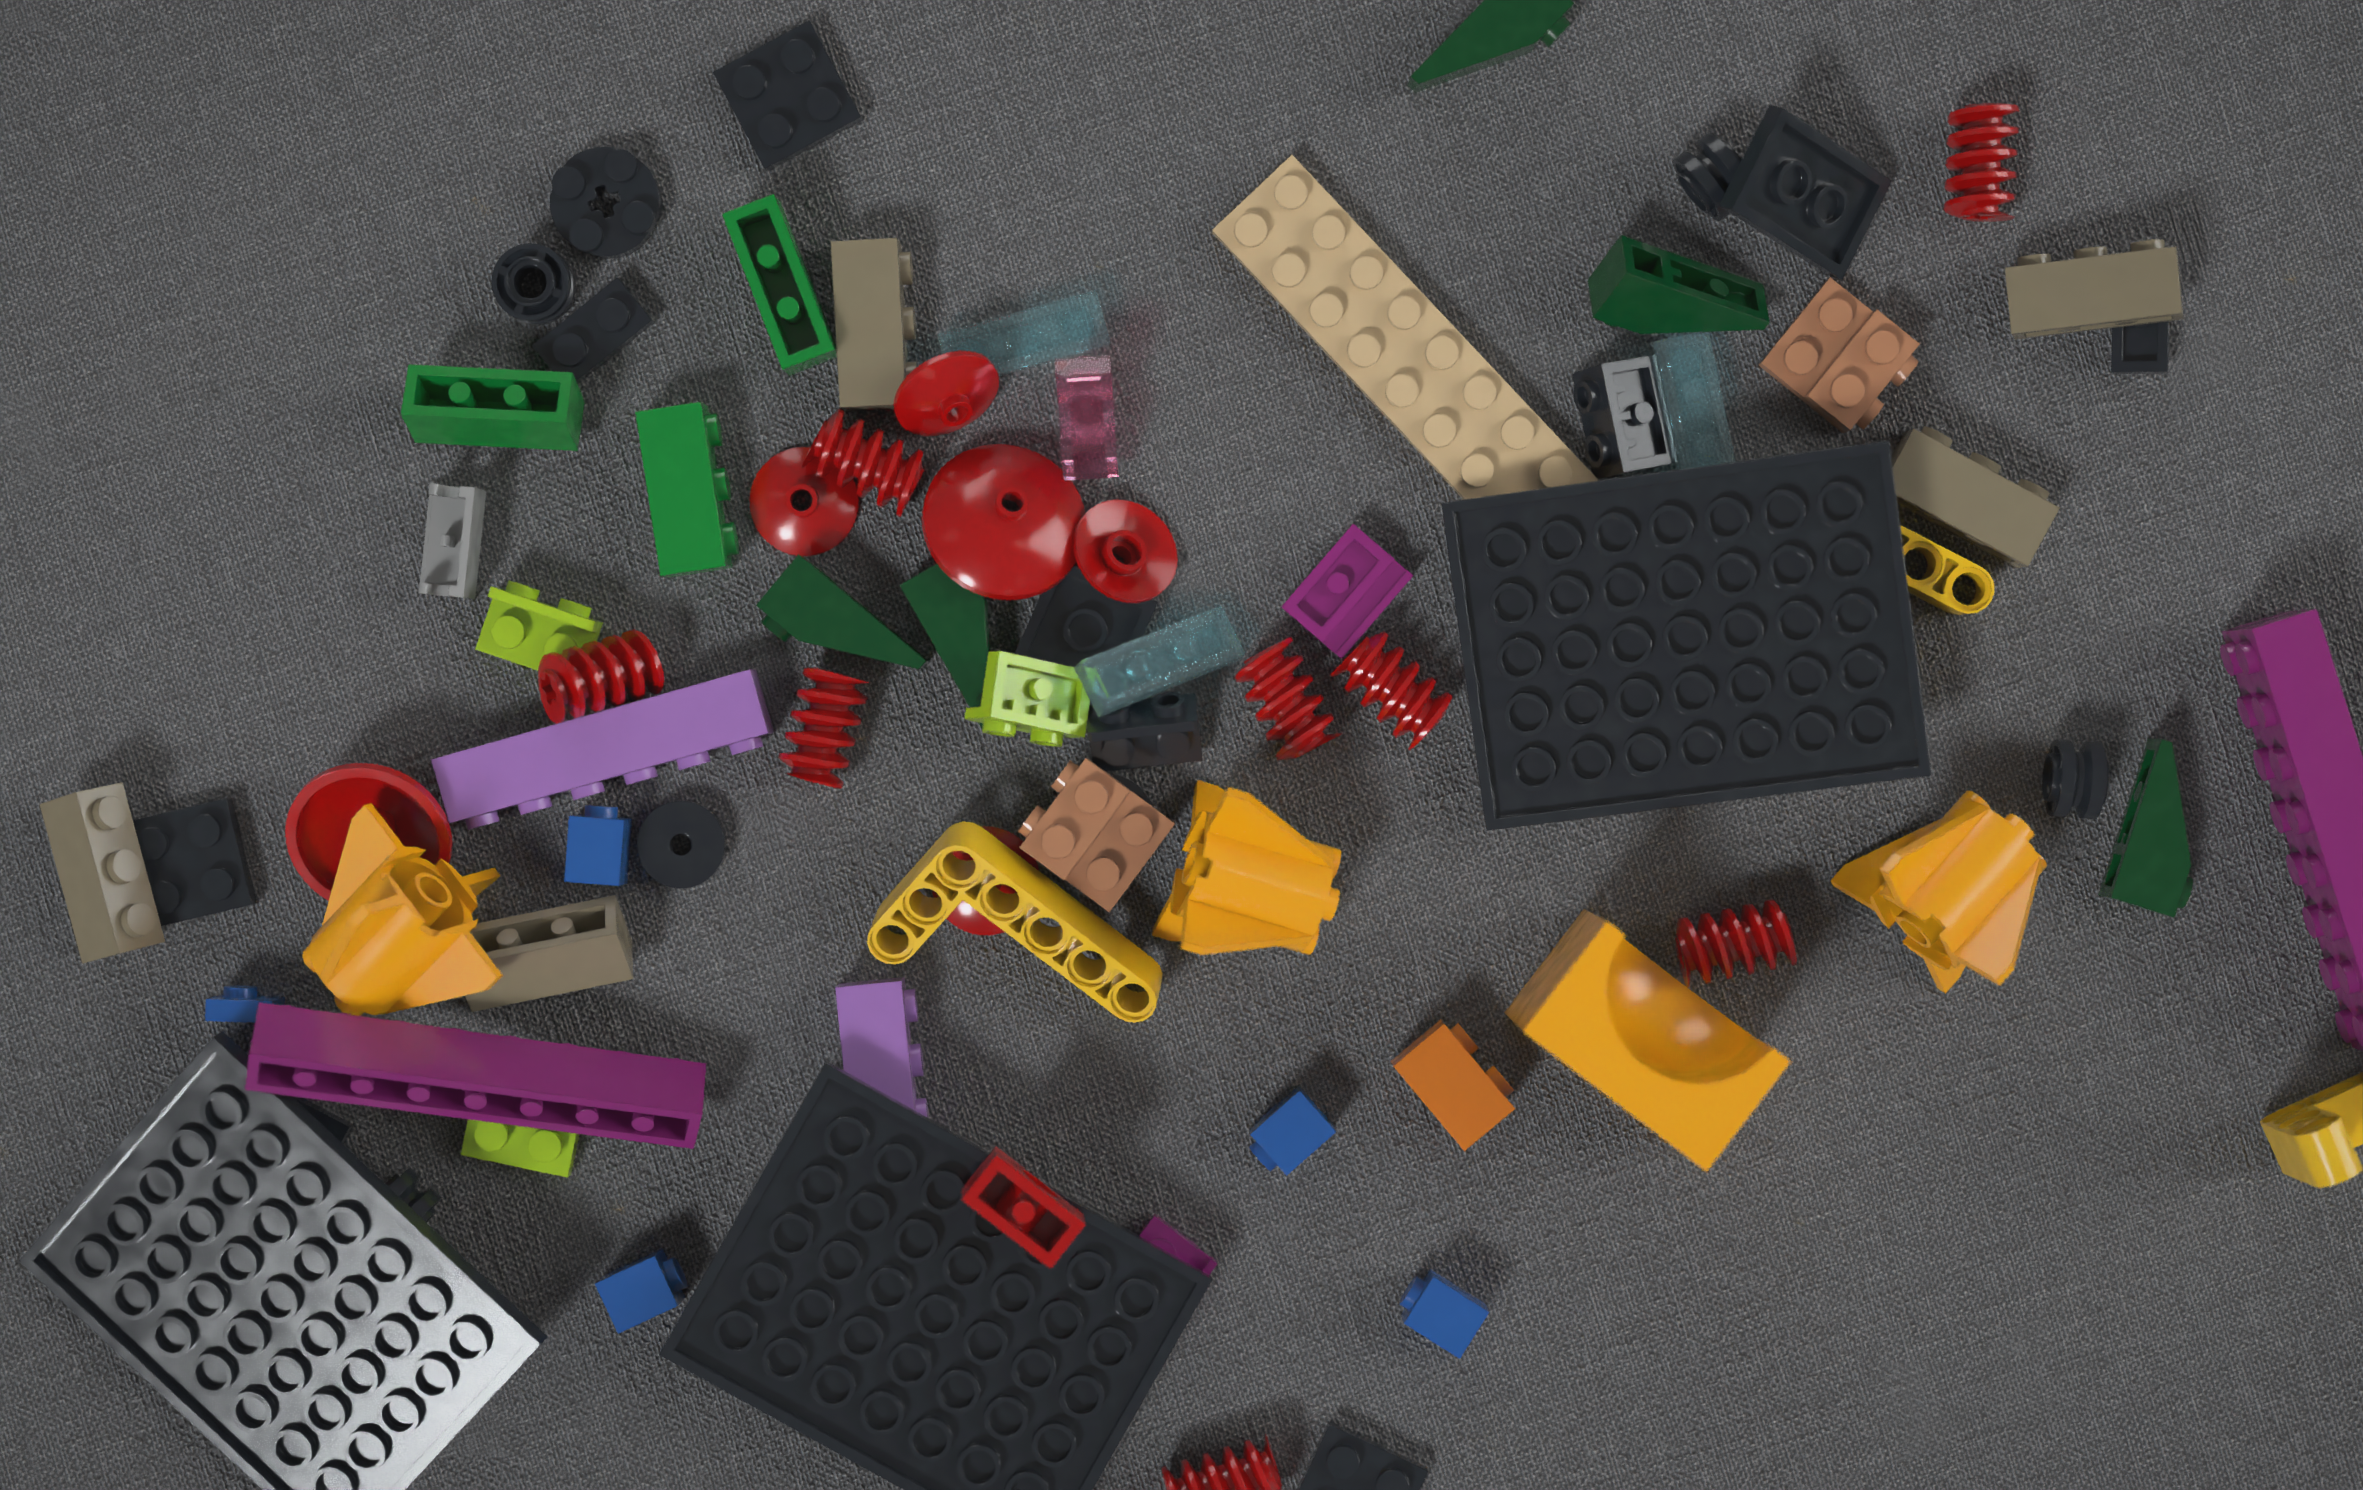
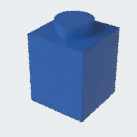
[564,805,632,886]
[1249,1085,1336,1176]
[595,1248,687,1334]
[1399,1269,1489,1359]

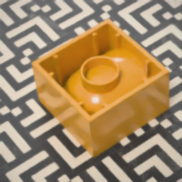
[1504,909,1791,1172]

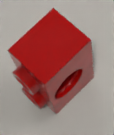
[961,1146,1086,1269]

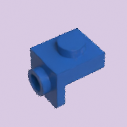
[205,986,285,1023]

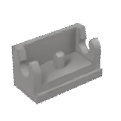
[418,483,486,599]

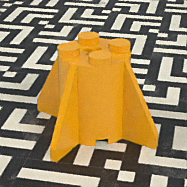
[1152,780,1341,955]
[1830,790,2047,993]
[302,803,503,1016]

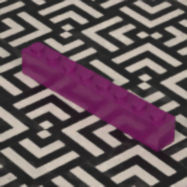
[245,1002,706,1149]

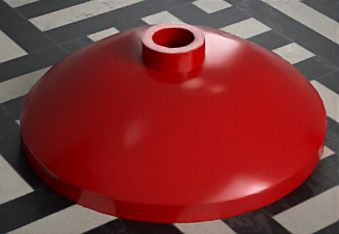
[922,444,1085,600]
[285,763,452,901]

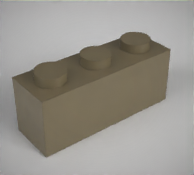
[831,238,918,412]
[2005,239,2184,340]
[1891,426,2060,568]
[40,782,165,964]
[465,895,633,1012]

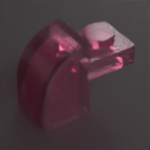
[1055,356,1119,481]

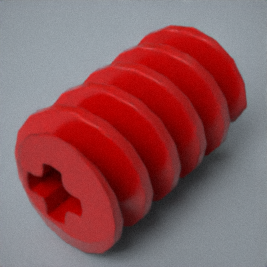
[1943,103,2020,222]
[802,408,925,518]
[538,629,664,724]
[1330,631,1452,751]
[1234,637,1342,760]
[778,667,870,789]
[1675,899,1797,988]
[1161,1434,1282,1490]

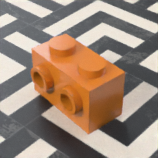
[1390,1019,1515,1151]

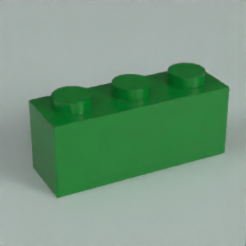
[722,194,837,376]
[401,364,585,451]
[635,402,739,578]

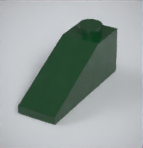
[1407,0,1574,93]
[1588,235,1770,334]
[756,554,930,670]
[900,564,991,728]
[2098,739,2193,918]

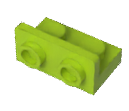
[475,580,603,671]
[964,651,1094,747]
[460,1119,580,1178]

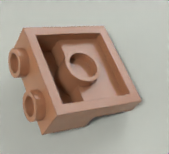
[1758,277,1920,433]
[1018,758,1175,912]

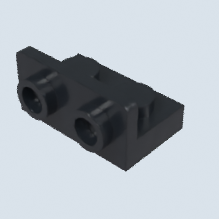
[1573,355,1678,480]
[1087,692,1203,771]

